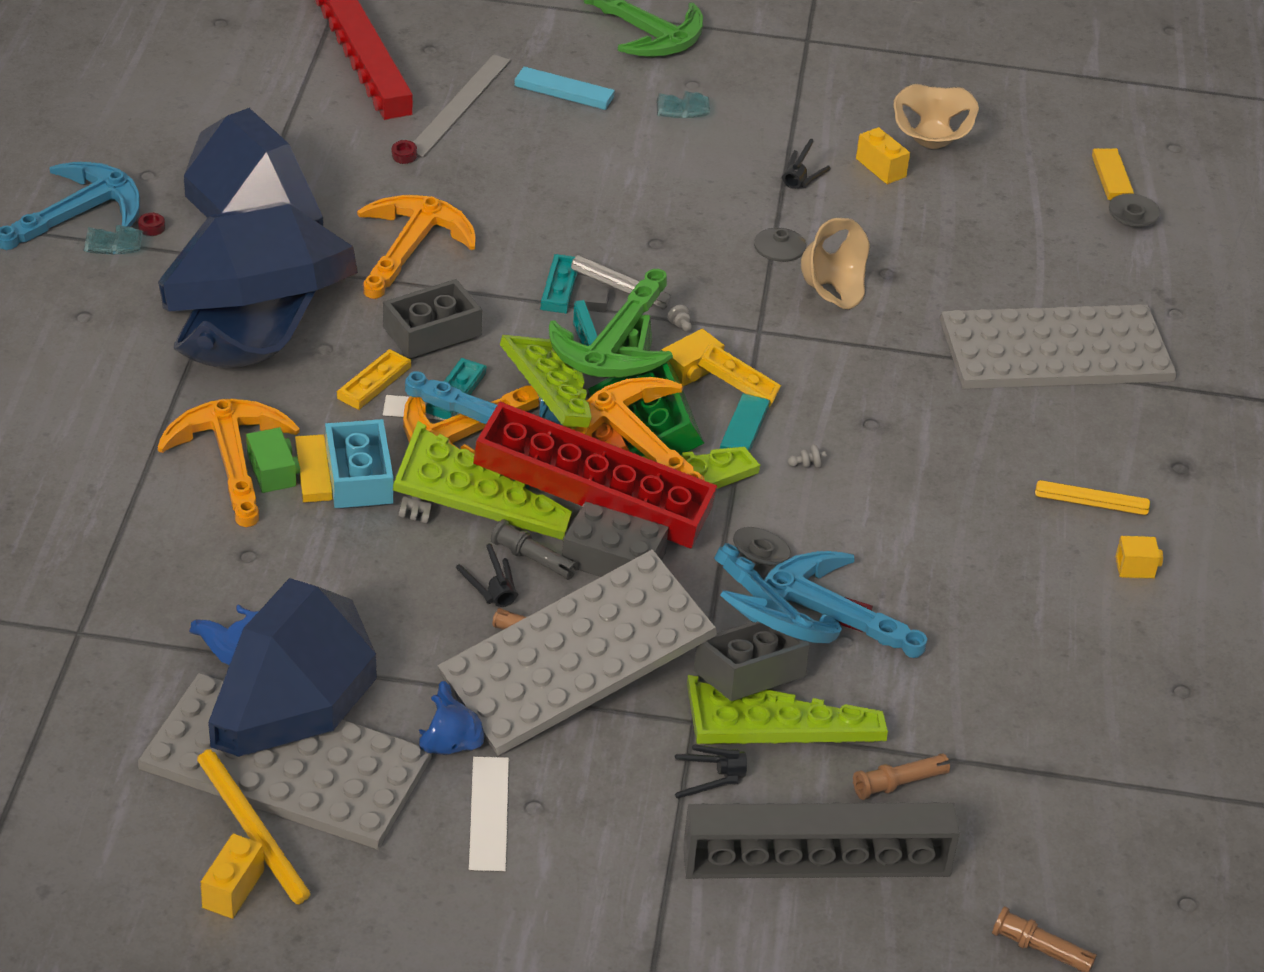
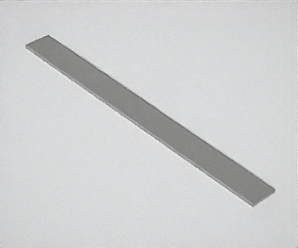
[414,54,511,158]

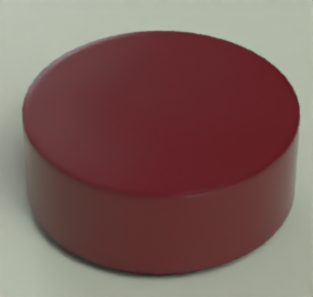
[391,140,417,164]
[138,212,165,236]

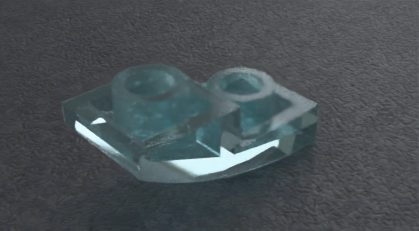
[656,91,710,118]
[83,225,143,254]

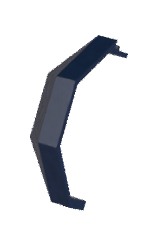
[184,108,323,226]
[158,202,358,311]
[208,578,377,757]

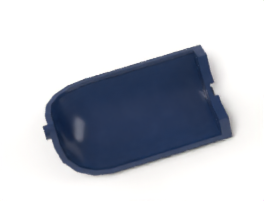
[174,291,316,368]

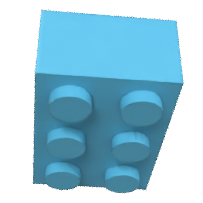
[325,419,393,508]

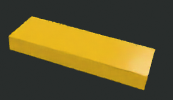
[1092,148,1134,200]
[698,342,781,407]
[337,349,411,410]
[295,434,332,502]

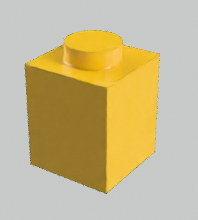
[1115,536,1163,579]

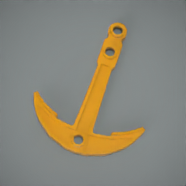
[357,195,476,299]
[573,377,705,481]
[403,385,540,454]
[158,399,300,527]

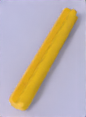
[1035,480,1150,515]

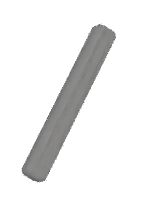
[571,255,671,308]

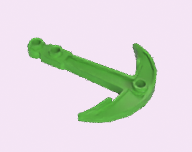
[584,0,703,56]
[549,269,673,377]

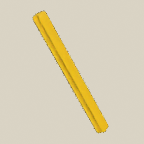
[197,749,310,905]

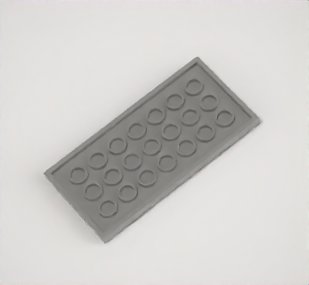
[940,304,1176,389]
[437,549,717,756]
[138,673,432,850]

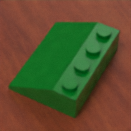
[588,350,704,456]

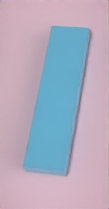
[514,67,615,110]

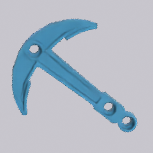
[0,161,140,250]
[405,371,561,425]
[714,543,842,643]
[764,551,927,658]

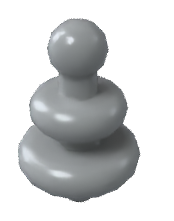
[668,305,692,332]
[788,444,827,468]

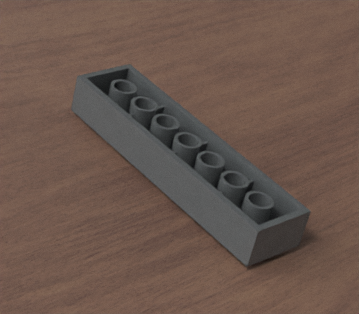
[683,802,960,879]

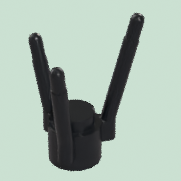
[781,139,831,189]
[456,543,518,607]
[675,744,747,798]

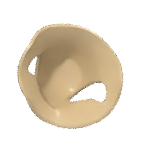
[894,84,979,149]
[801,218,870,309]

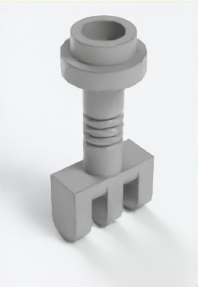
[398,496,431,524]

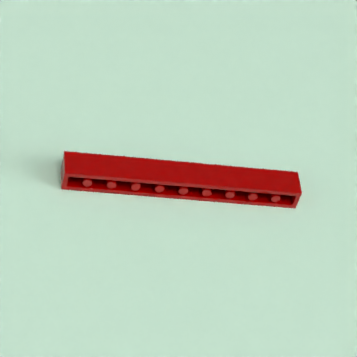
[315,0,413,120]

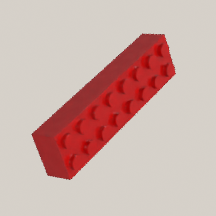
[473,401,717,549]

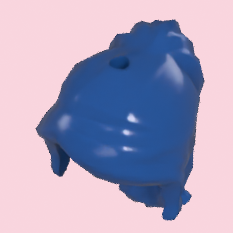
[189,604,259,665]
[419,681,485,755]

